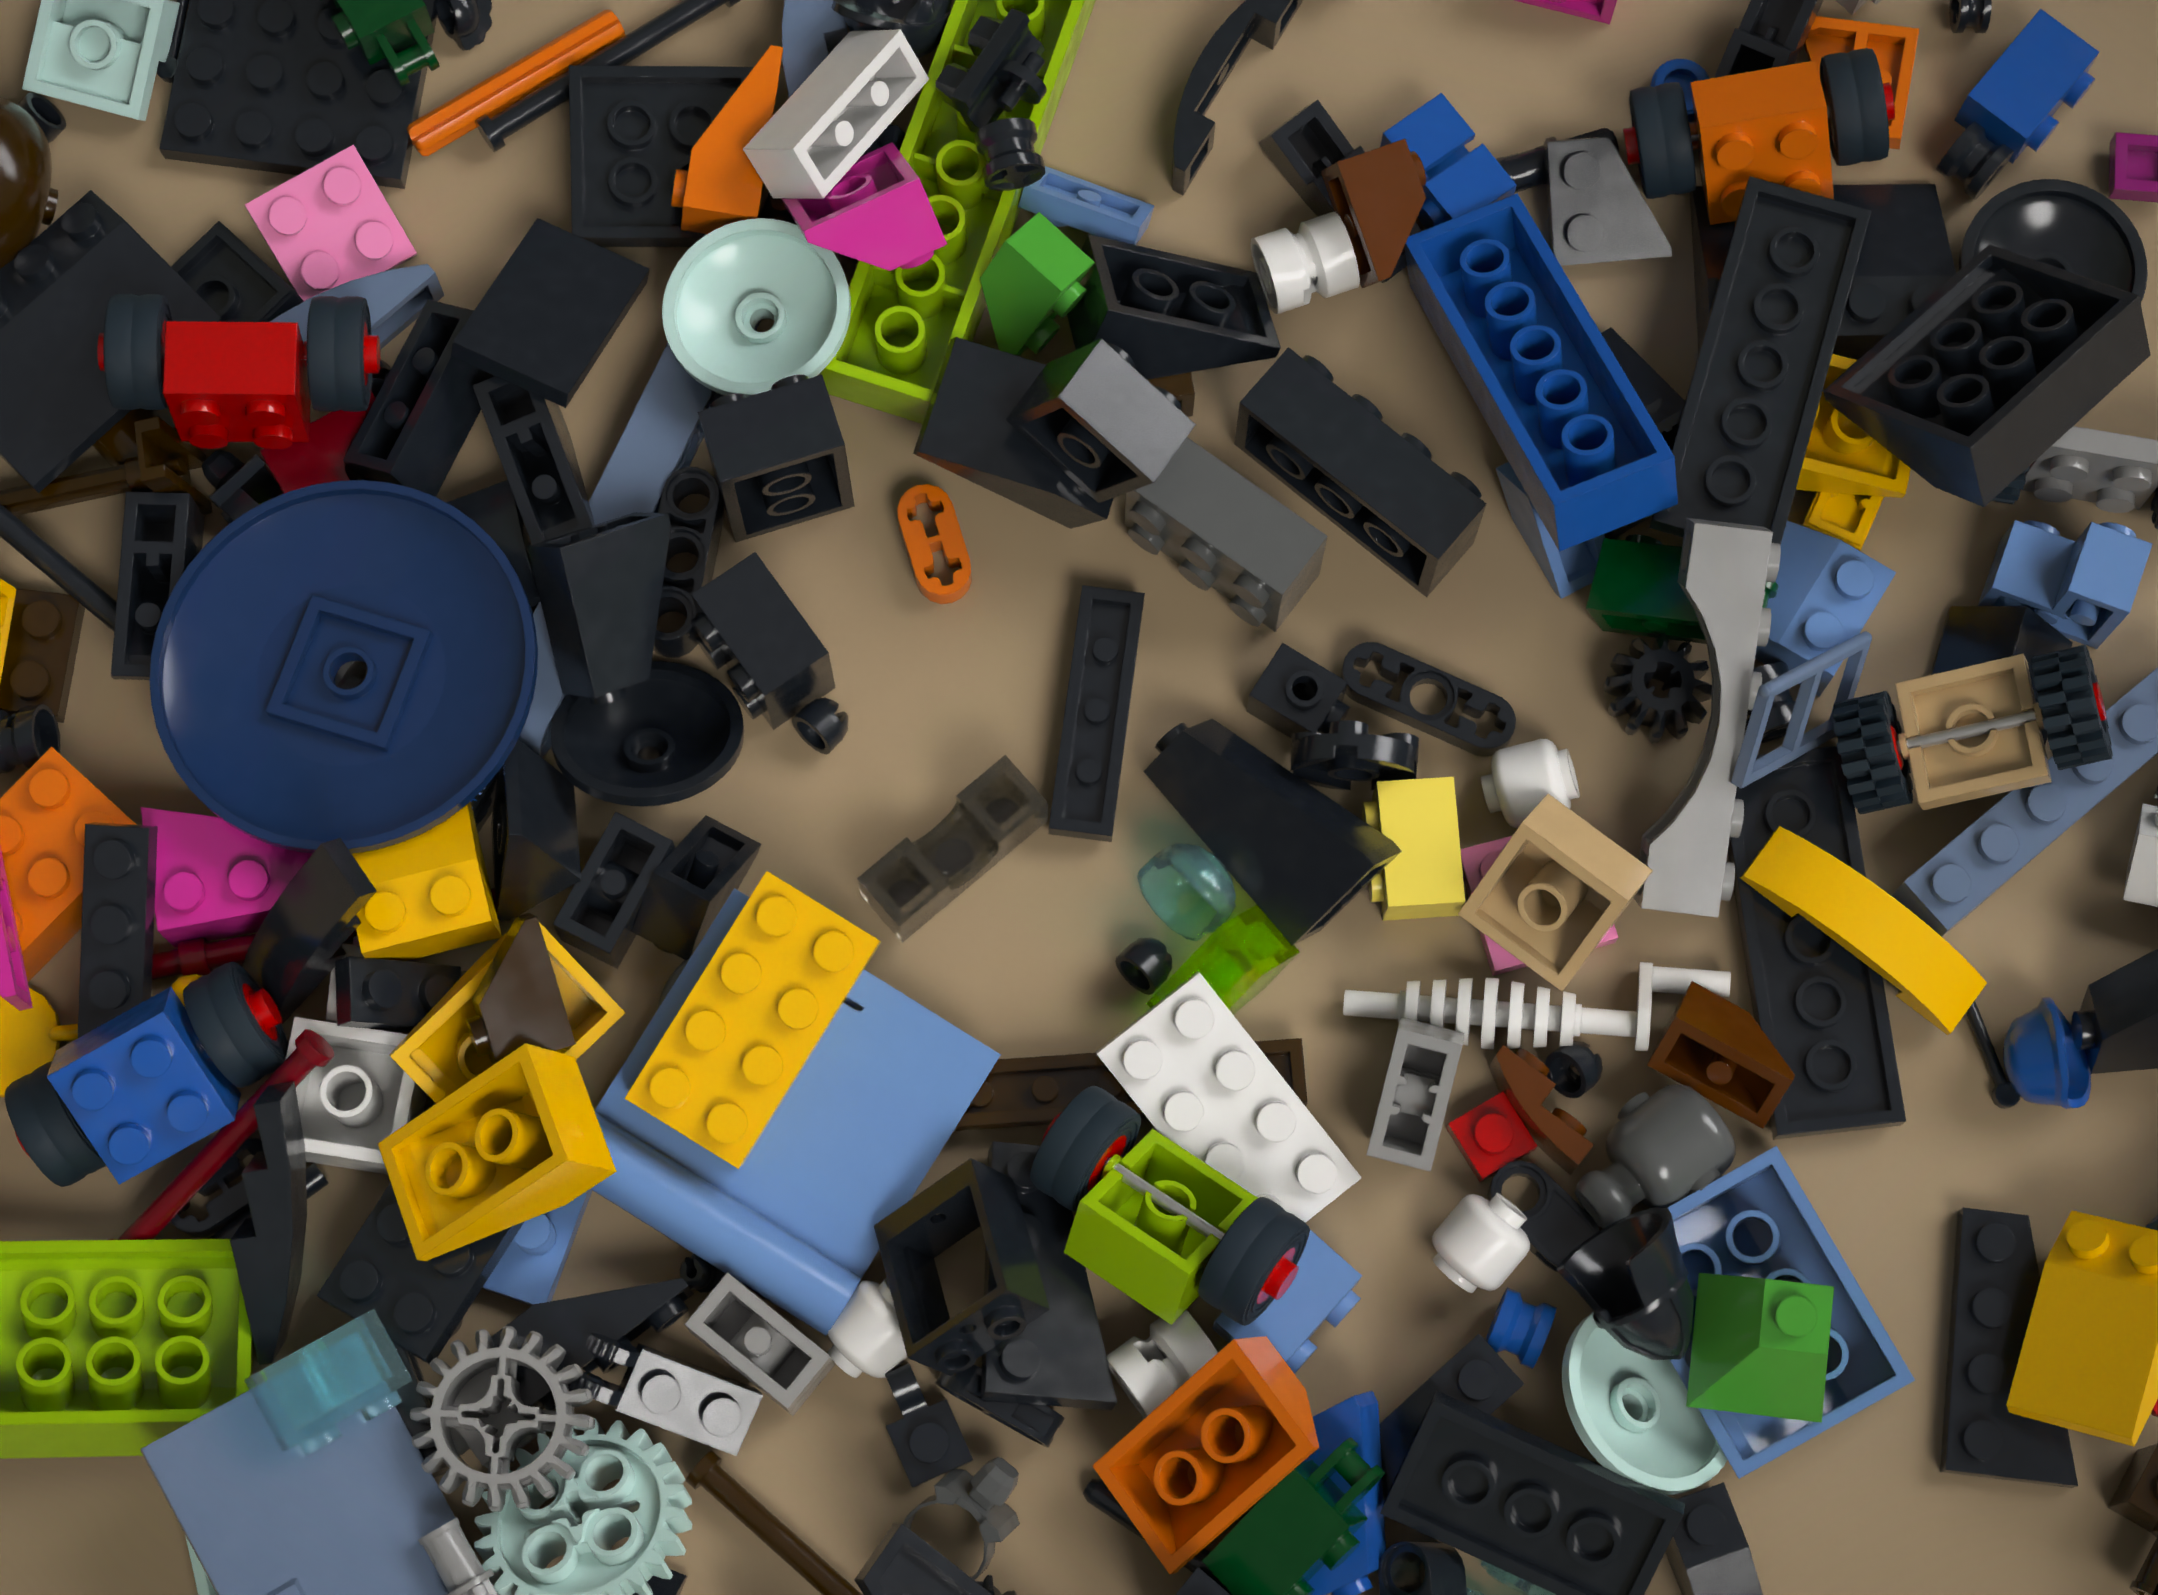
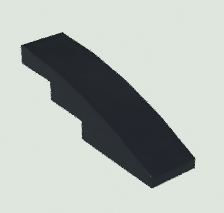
[242,838,377,1025]
[230,1081,307,1365]

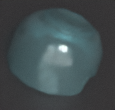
[1137,843,1236,941]

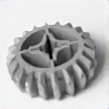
[410,1326,595,1512]

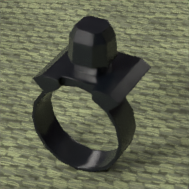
[202,449,281,524]

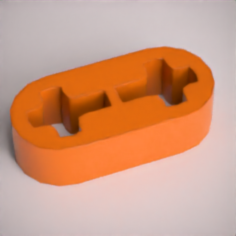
[897,484,972,604]

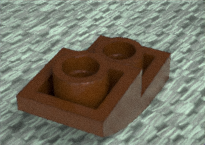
[1489,1045,1594,1175]

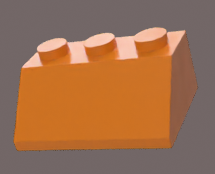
[1092,1336,1319,1574]

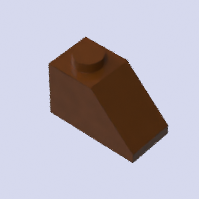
[1321,139,1426,288]
[1647,981,1795,1129]

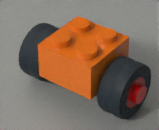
[1623,48,1895,225]

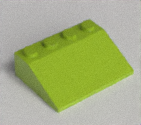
[0,1239,253,1459]

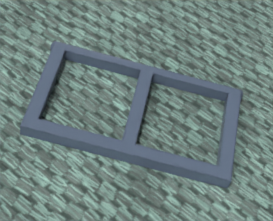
[1731,631,1872,789]

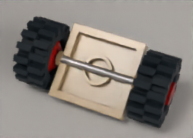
[1833,645,2113,815]

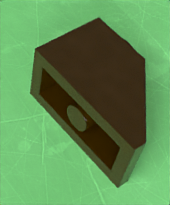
[466,913,576,1064]

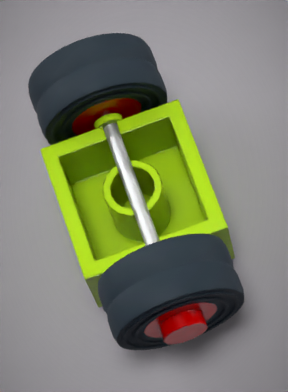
[1030,1086,1310,1326]

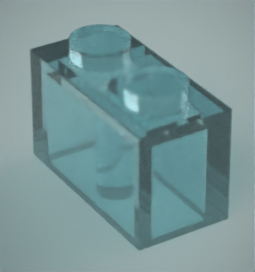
[244,1309,413,1456]

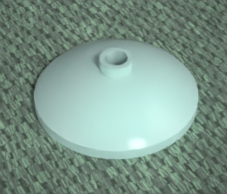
[662,218,851,397]
[1562,1312,1727,1495]

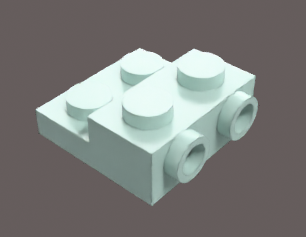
[22,0,180,121]

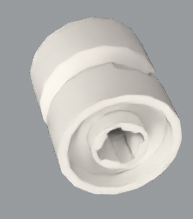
[1250,212,1360,314]
[1106,1310,1218,1419]

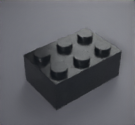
[698,375,855,543]

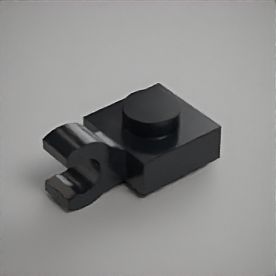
[885,1364,973,1488]

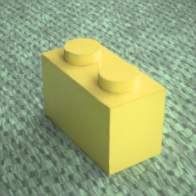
[1362,777,1465,921]

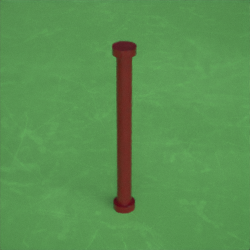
[108,1029,335,1240]

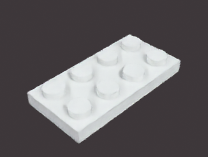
[1096,971,1362,1223]

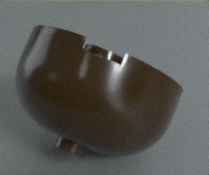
[0,97,58,269]

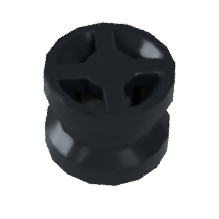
[974,118,1045,191]
[1936,121,2014,200]

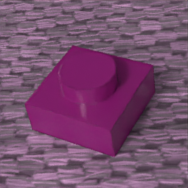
[2108,132,2158,203]

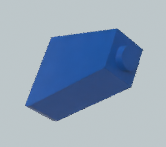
[1261,1391,1386,1595]

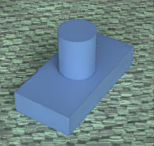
[483,1189,593,1306]

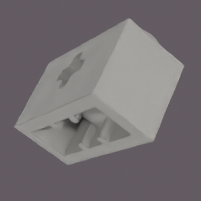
[1366,1017,1464,1172]

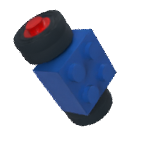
[5,962,289,1187]

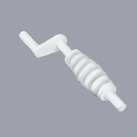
[1343,962,1731,1051]

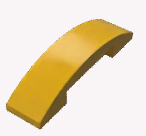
[1740,826,1987,1035]

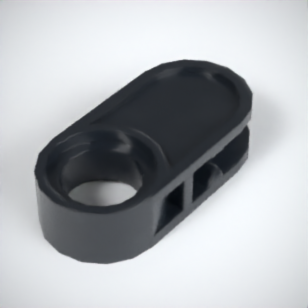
[1487,1161,1600,1272]
[935,1364,1065,1448]

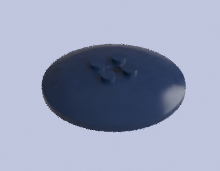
[149,480,538,854]

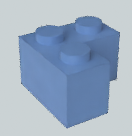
[1978,520,2153,649]

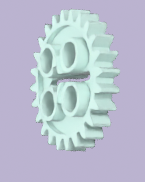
[474,1418,693,1595]

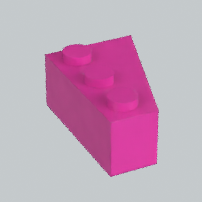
[140,807,312,947]

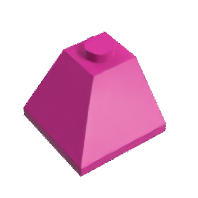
[781,142,947,271]

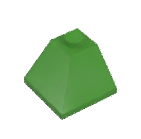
[1686,1273,1834,1423]

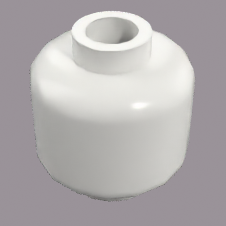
[1481,739,1580,828]
[1432,1193,1530,1293]
[828,1279,907,1378]

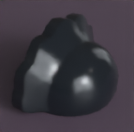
[436,0,492,51]

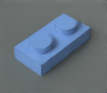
[1018,166,1154,245]

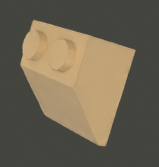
[1458,794,1653,991]

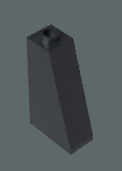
[1143,719,1402,946]

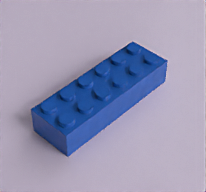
[1404,193,1678,552]

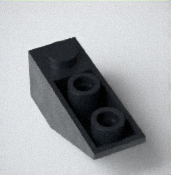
[492,1278,694,1411]

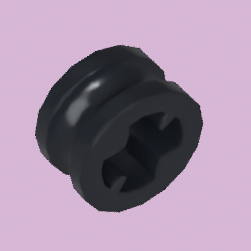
[1949,0,1992,33]

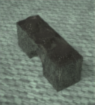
[857,755,1048,943]

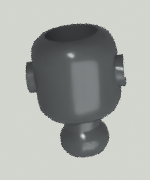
[1575,1084,1736,1229]

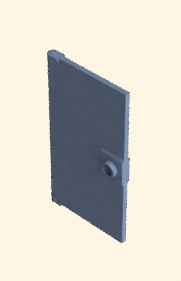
[140,1333,464,1595]

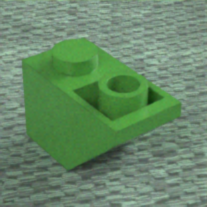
[980,212,1095,356]

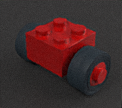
[97,294,380,449]

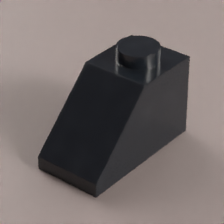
[631,815,761,960]
[2071,949,2158,1074]

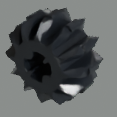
[1603,633,1712,744]

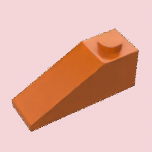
[671,45,783,234]

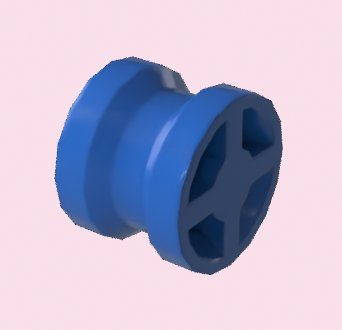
[1485,1287,1557,1369]

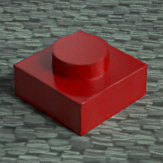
[1446,1091,1538,1183]

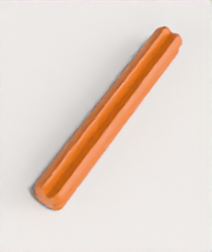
[406,10,625,156]

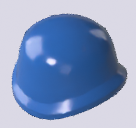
[2003,996,2091,1109]

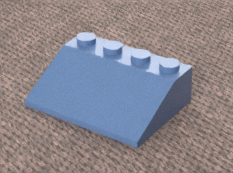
[1668,1146,1915,1479]

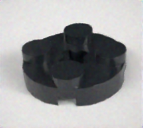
[1290,720,1419,791]

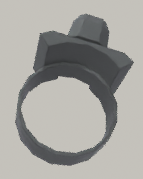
[903,1457,1020,1580]

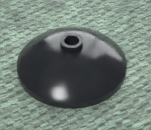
[1959,179,2148,302]
[551,661,744,807]

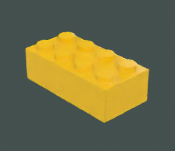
[624,871,882,1169]

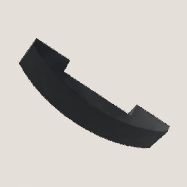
[1172,0,1303,196]

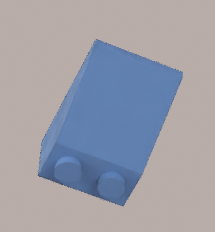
[1755,520,1897,697]

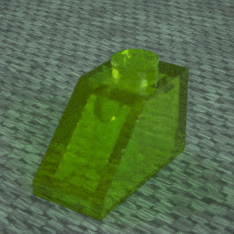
[1146,904,1300,1015]

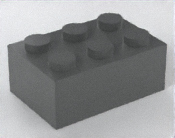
[1124,437,1328,632]

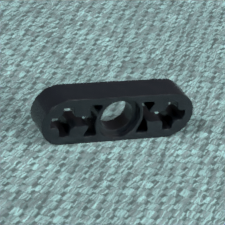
[1341,642,1516,756]

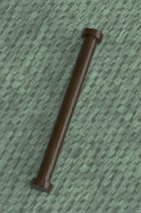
[685,1450,862,1595]

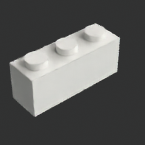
[743,29,929,199]

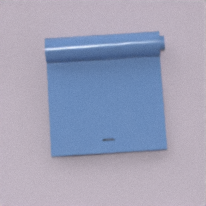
[591,888,1001,1336]

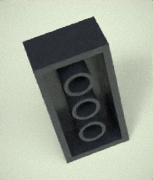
[1234,347,1486,598]

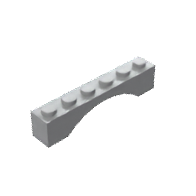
[1634,518,1781,917]

